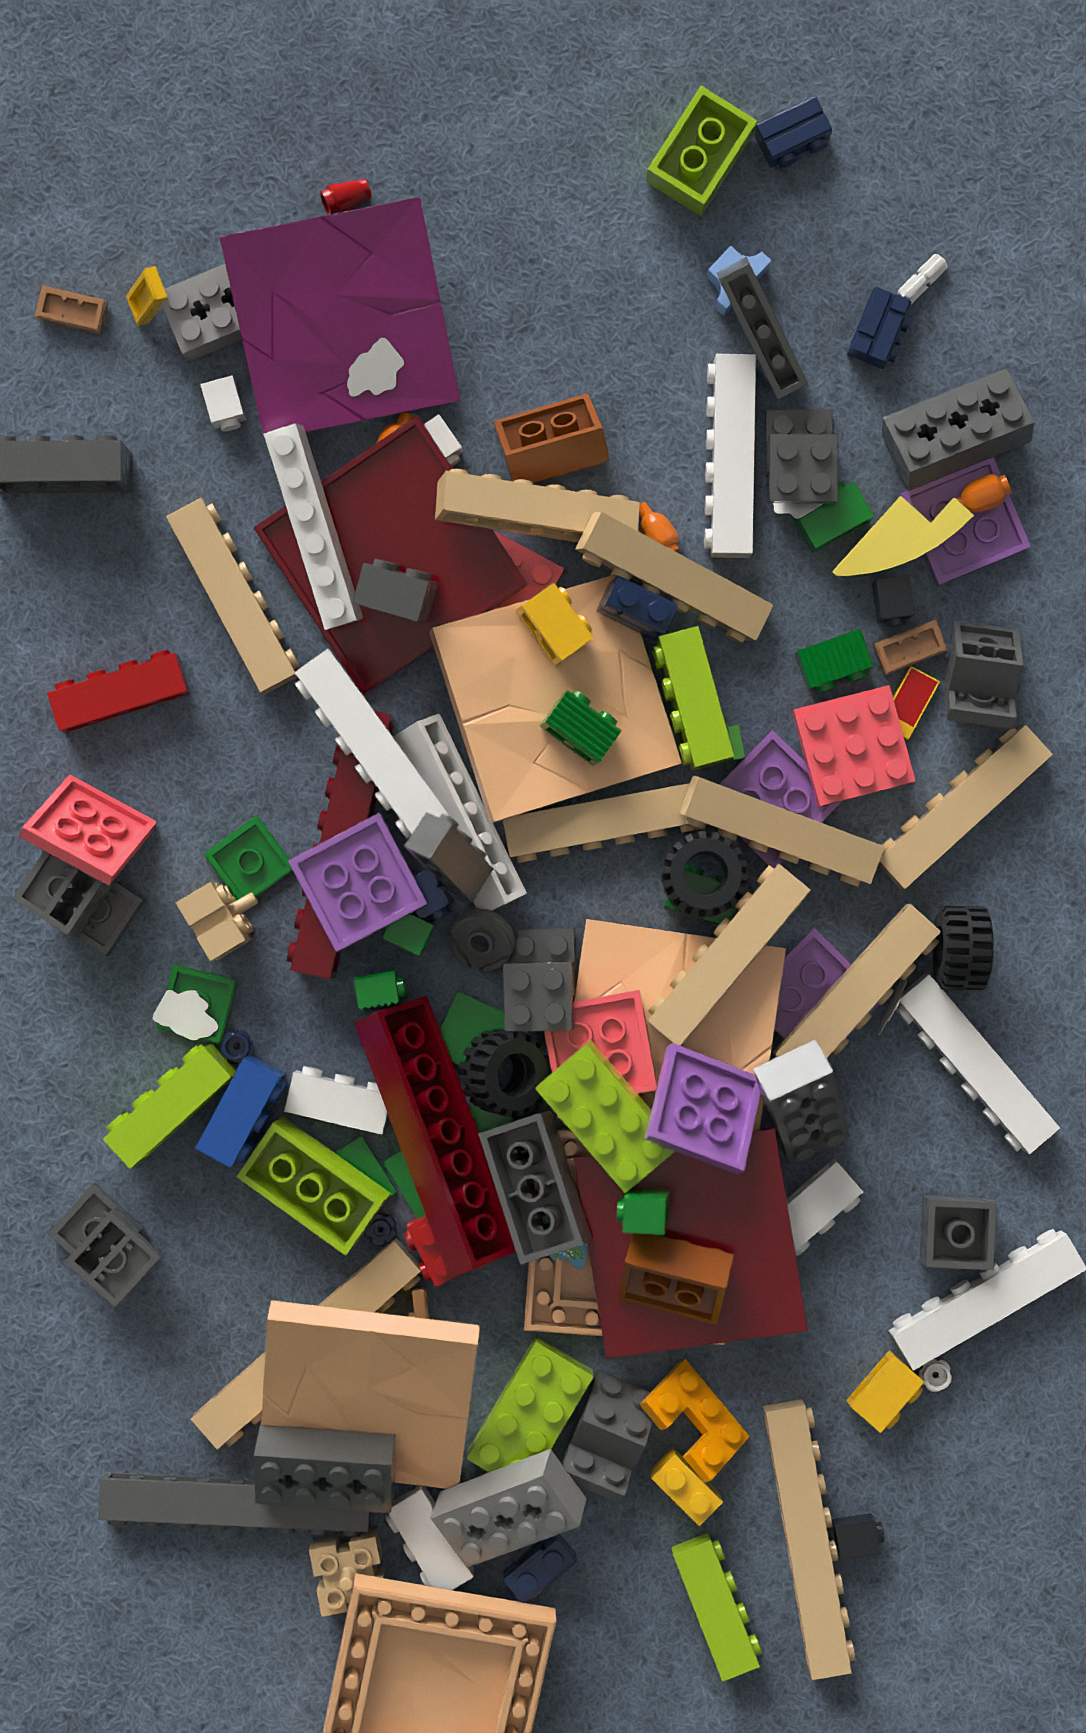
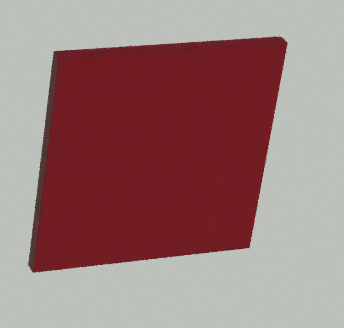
[254,415,528,695]
[574,1127,808,1359]

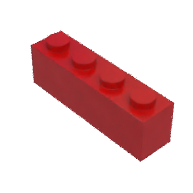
[47,650,191,733]

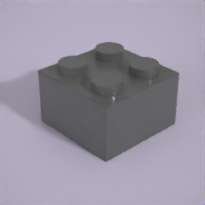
[353,559,439,622]
[920,1195,996,1270]

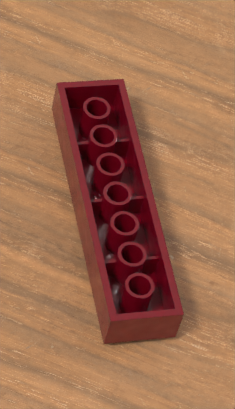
[286,710,395,979]
[354,995,516,1278]

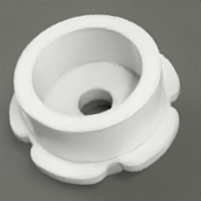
[919,1359,952,1392]

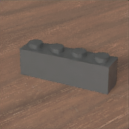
[717,257,808,399]

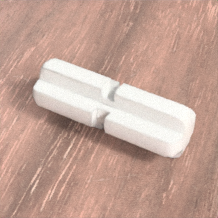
[898,254,948,304]

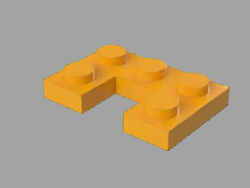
[639,1359,750,1483]

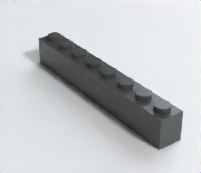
[98,1472,371,1537]

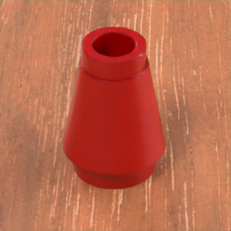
[320,179,372,215]

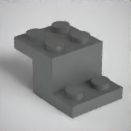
[765,410,837,504]
[944,621,1024,729]
[12,851,146,956]
[503,928,577,1032]
[48,1182,163,1308]
[562,1370,653,1504]

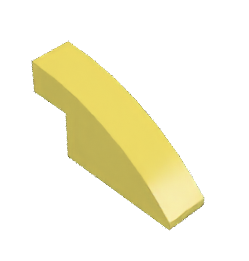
[832,496,974,576]

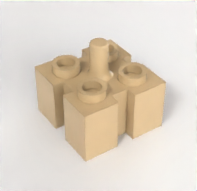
[176,882,258,961]
[309,1527,388,1617]

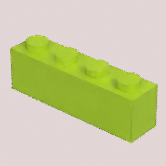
[671,1532,762,1682]

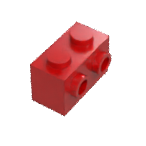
[404,1214,464,1287]

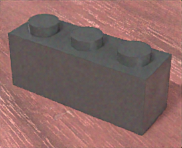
[404,812,494,902]

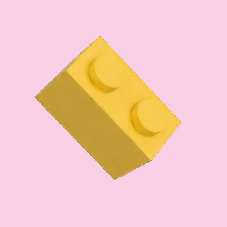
[516,583,594,666]
[846,1350,924,1433]
[650,1446,723,1526]

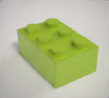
[646,85,757,216]

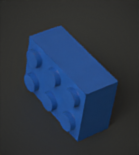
[195,1055,288,1168]

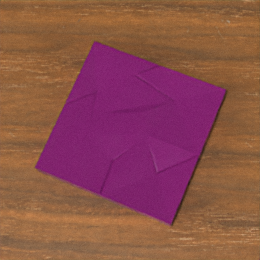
[219,197,460,441]

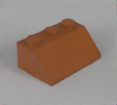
[494,393,610,484]
[618,1233,734,1325]

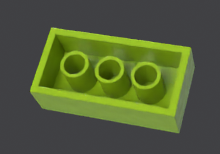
[652,626,734,771]
[535,1040,675,1193]
[103,1044,237,1169]
[236,1116,391,1256]
[466,1336,594,1472]

